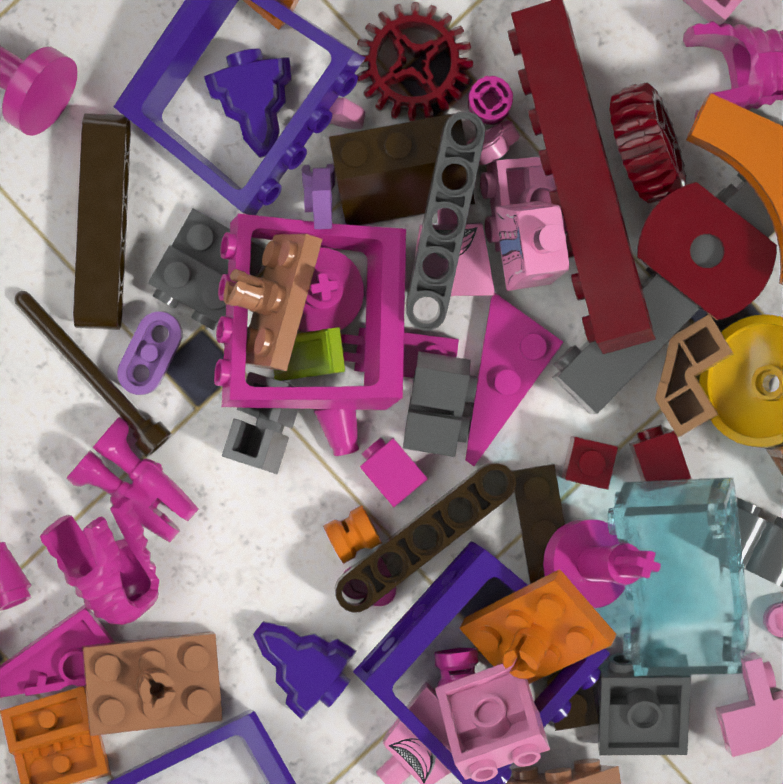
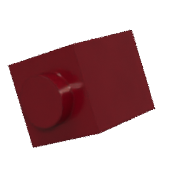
[629,425,692,495]
[561,436,618,490]

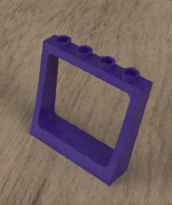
[113,0,365,215]
[353,541,610,784]
[106,709,296,784]

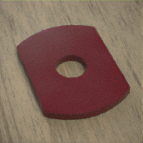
[637,182,777,320]

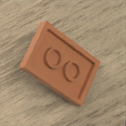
[223,234,322,371]
[82,632,223,736]

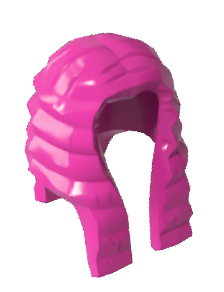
[683,21,783,119]
[40,496,160,625]

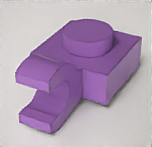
[301,164,335,229]

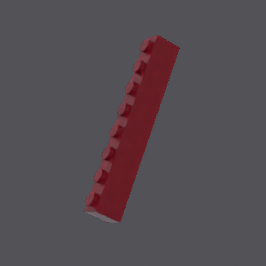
[507,0,656,354]

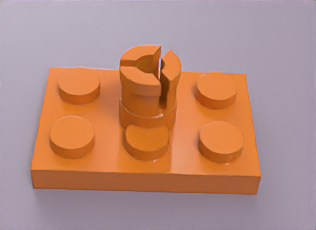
[459,569,617,684]

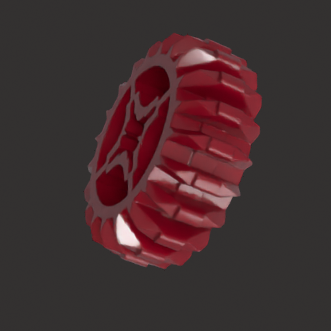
[357,2,473,122]
[609,82,687,204]

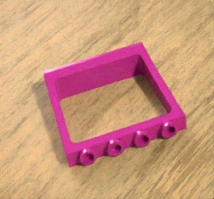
[214,213,406,410]

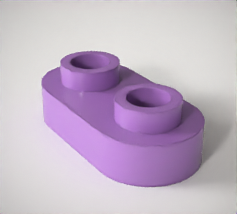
[117,312,183,395]

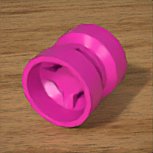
[468,76,513,125]
[434,647,478,687]

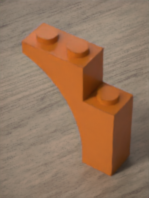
[686,93,783,285]

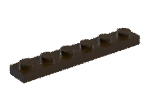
[512,464,599,731]

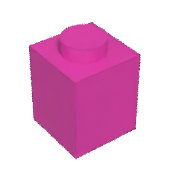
[360,437,428,507]

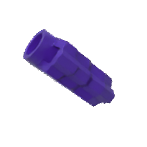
[204,49,292,158]
[253,621,357,719]

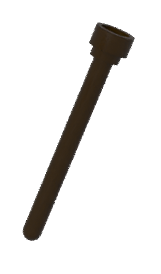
[14,291,172,458]

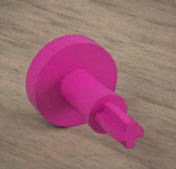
[0,45,77,136]
[298,248,364,333]
[543,519,661,608]

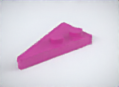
[465,293,563,466]
[0,605,115,698]

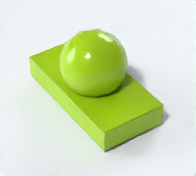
[273,327,345,381]

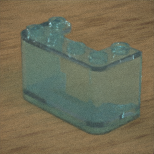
[608,477,750,676]

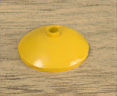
[699,315,783,448]

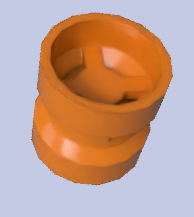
[323,505,382,564]

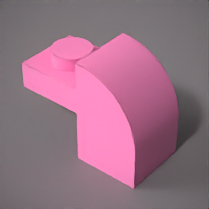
[715,652,783,757]

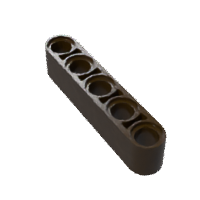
[73,113,131,330]
[334,463,516,613]

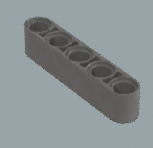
[406,112,485,331]

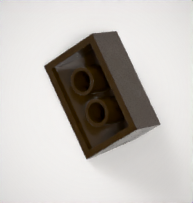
[329,113,475,226]

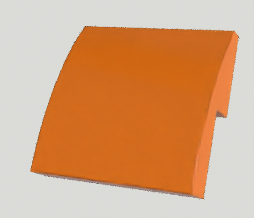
[0,686,111,784]

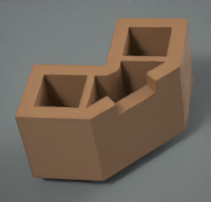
[655,314,734,437]

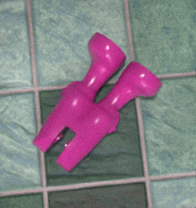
[66,417,199,543]

